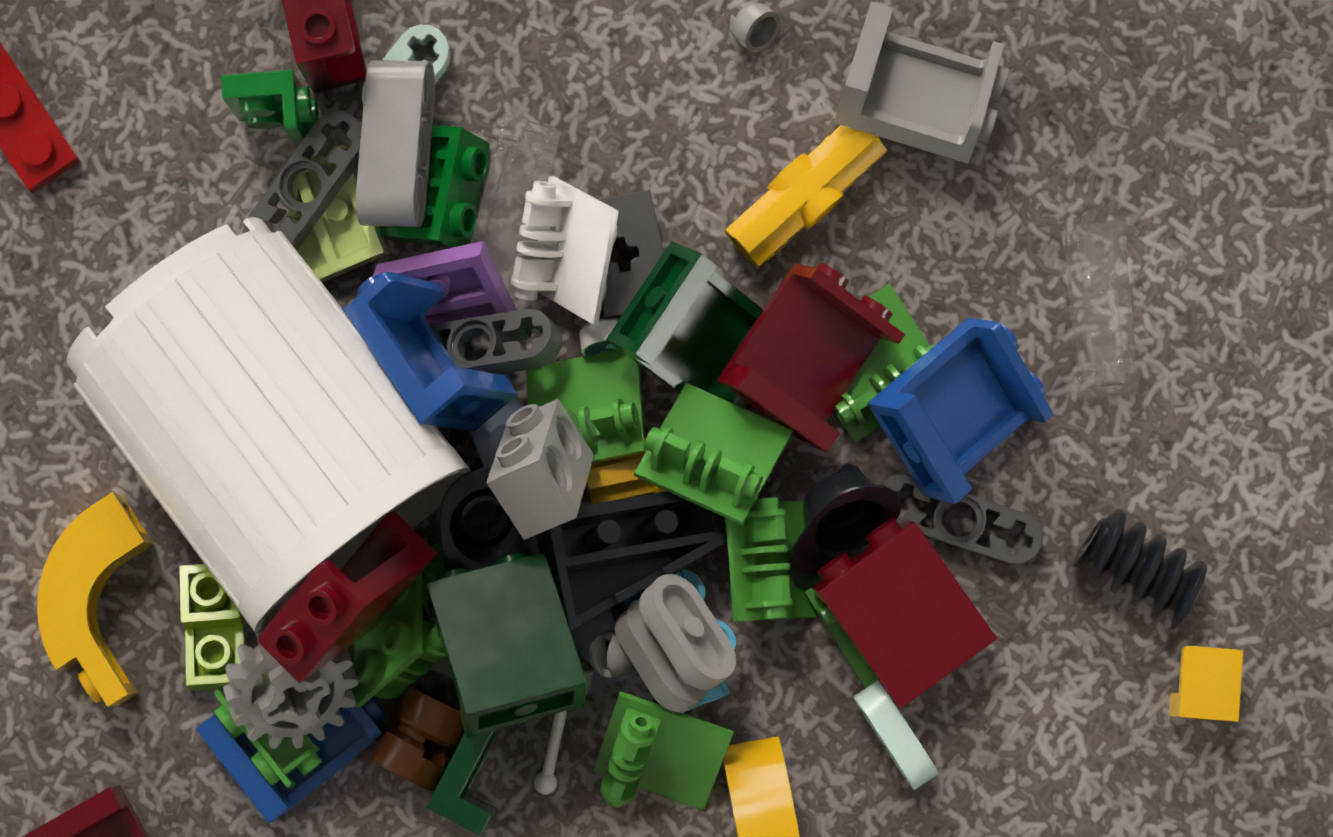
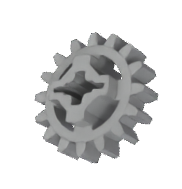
[223,629,358,749]

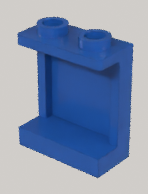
[343,272,518,431]
[867,318,1054,504]
[196,688,387,823]

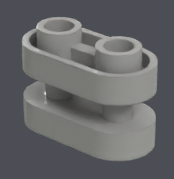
[615,574,736,713]

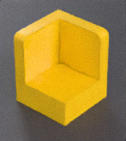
[1169,646,1243,722]

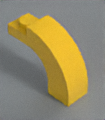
[37,492,154,707]

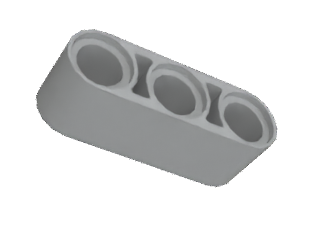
[355,60,435,227]

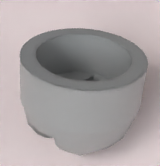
[730,0,781,52]
[589,629,636,678]

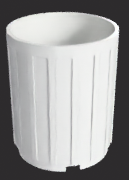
[66,217,470,633]

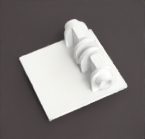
[511,176,619,325]

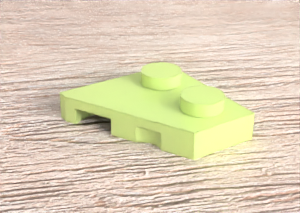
[285,145,389,282]

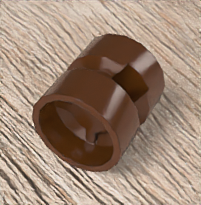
[370,684,465,792]

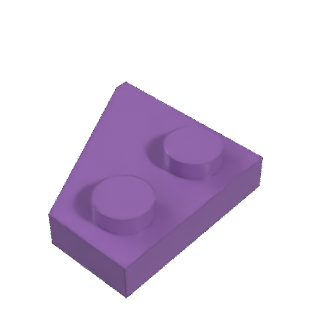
[373,241,521,342]

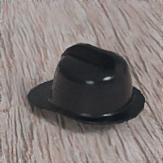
[788,463,901,591]
[439,467,539,572]

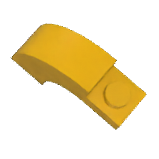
[723,736,800,837]

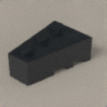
[537,491,727,631]

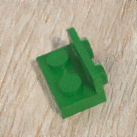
[221,69,319,147]
[380,125,490,249]

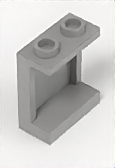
[834,1,1009,164]

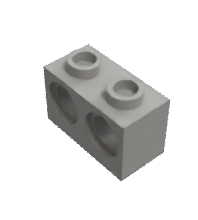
[486,399,594,540]

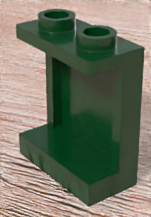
[606,241,763,408]
[427,552,587,738]
[426,729,500,836]

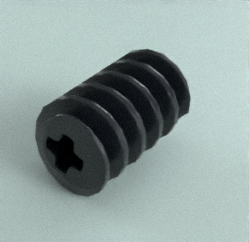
[1071,509,1207,630]

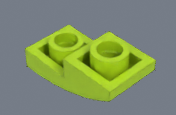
[179,564,247,691]

